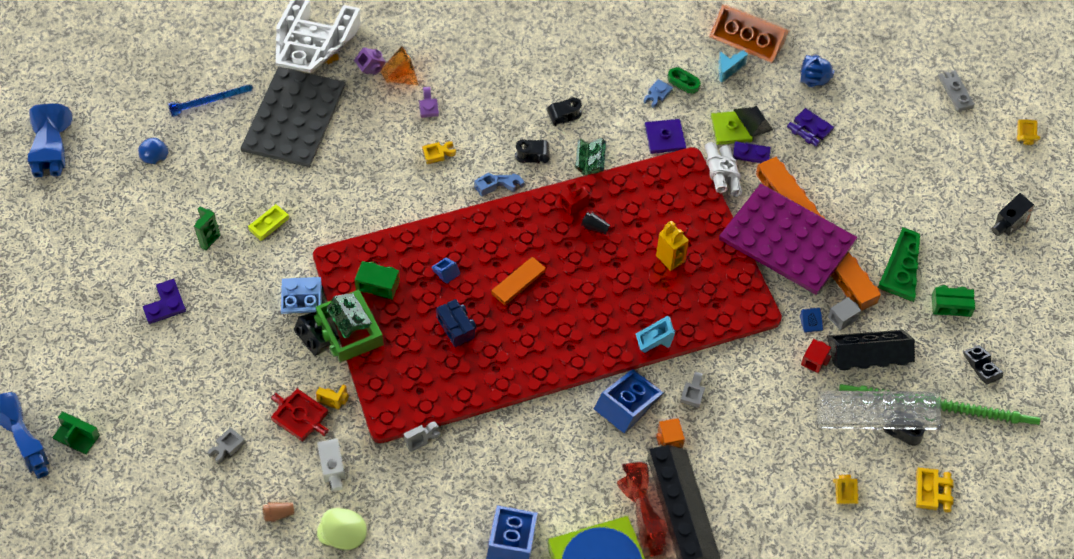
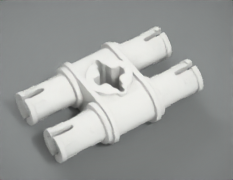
[705,142,743,197]

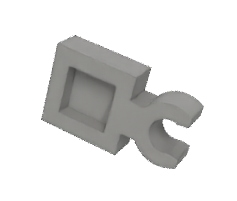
[404,422,440,452]
[208,427,246,464]

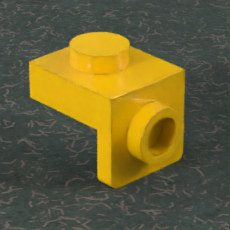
[1017,119,1040,145]

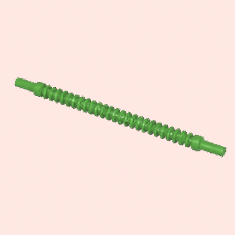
[839,384,1041,425]

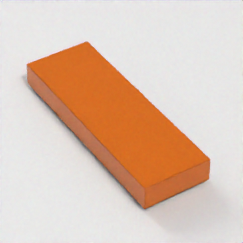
[491,257,546,306]

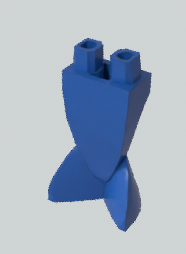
[28,103,73,178]
[0,392,49,479]

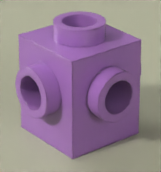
[354,47,386,75]

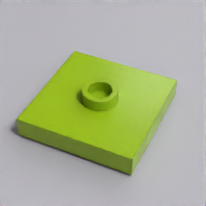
[711,111,753,145]

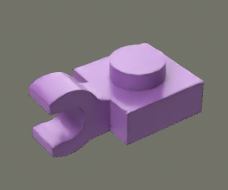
[419,87,439,118]

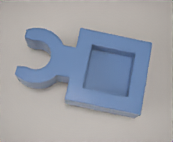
[644,79,673,108]

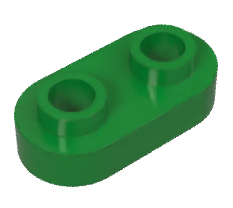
[668,67,701,94]

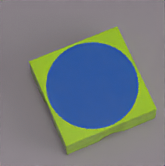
[548,515,645,559]

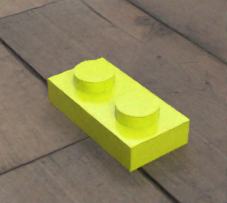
[248,204,289,241]

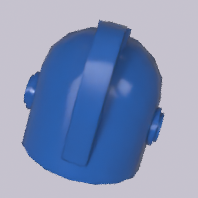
[800,55,835,87]

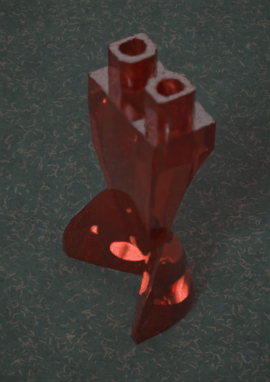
[617,462,668,557]

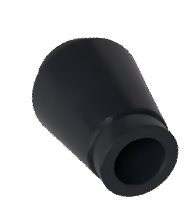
[581,212,610,235]

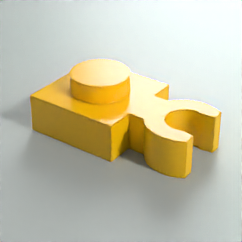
[422,141,456,164]

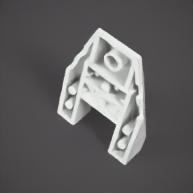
[276,0,361,73]

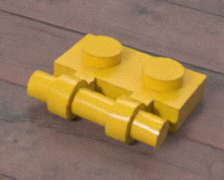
[916,467,954,513]

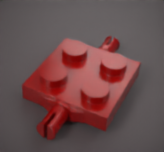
[271,388,329,442]

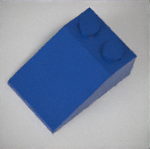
[593,369,664,433]
[486,505,538,559]

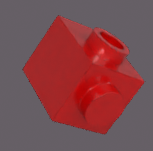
[801,338,832,374]

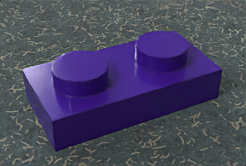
[733,142,771,163]

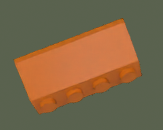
[709,4,789,63]

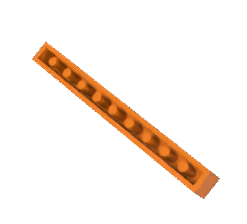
[756,156,881,311]

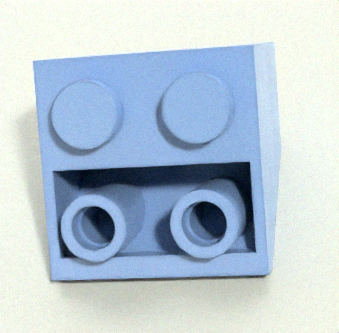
[281,277,323,314]

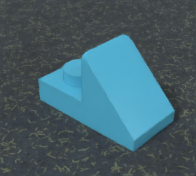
[718,50,748,82]
[636,316,675,353]

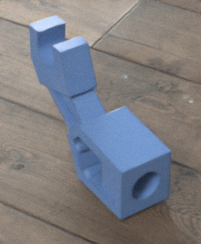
[474,172,524,196]

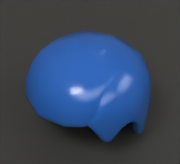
[138,138,169,164]

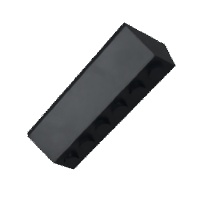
[647,445,721,559]

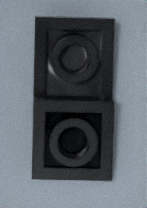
[963,345,1003,385]

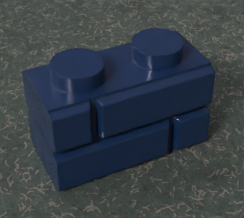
[436,299,477,347]

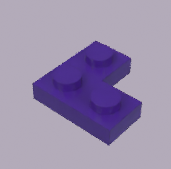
[142,279,186,324]

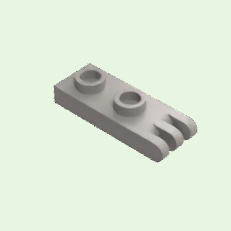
[938,70,975,112]

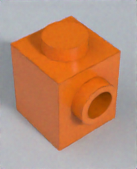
[656,418,685,448]

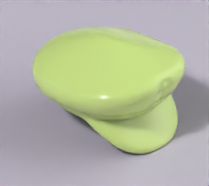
[317,508,367,550]

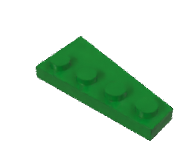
[878,227,920,302]

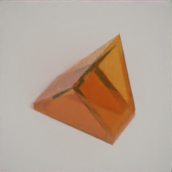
[380,46,419,86]

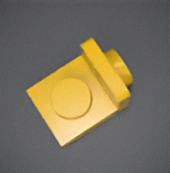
[316,384,349,410]
[833,474,858,504]

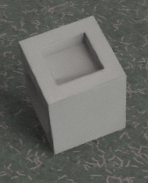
[828,297,861,331]

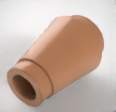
[262,502,294,523]

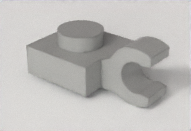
[680,372,705,408]

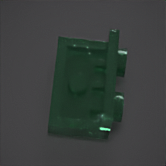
[327,293,372,338]

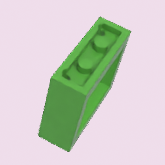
[314,290,384,363]

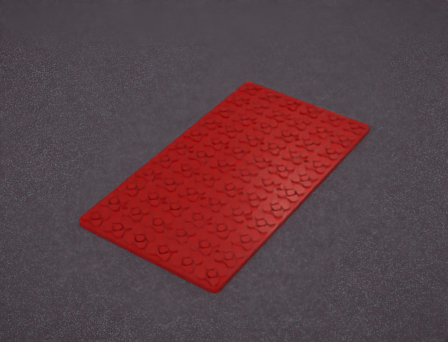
[313,147,782,443]

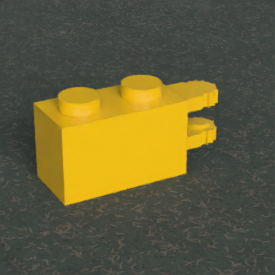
[656,221,689,271]

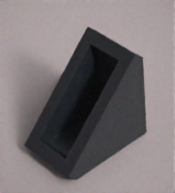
[733,105,773,137]

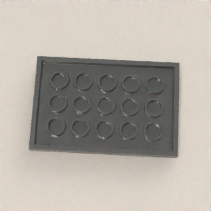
[240,66,346,167]

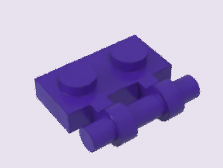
[787,108,834,147]

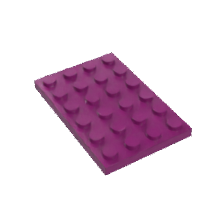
[719,183,858,295]

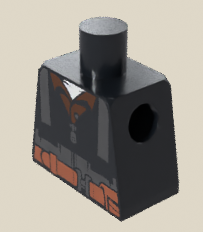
[991,193,1034,236]

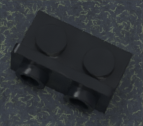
[294,312,339,356]

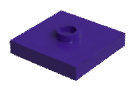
[644,119,686,154]

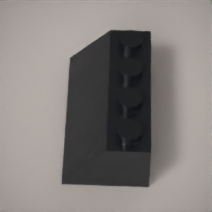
[827,329,915,370]

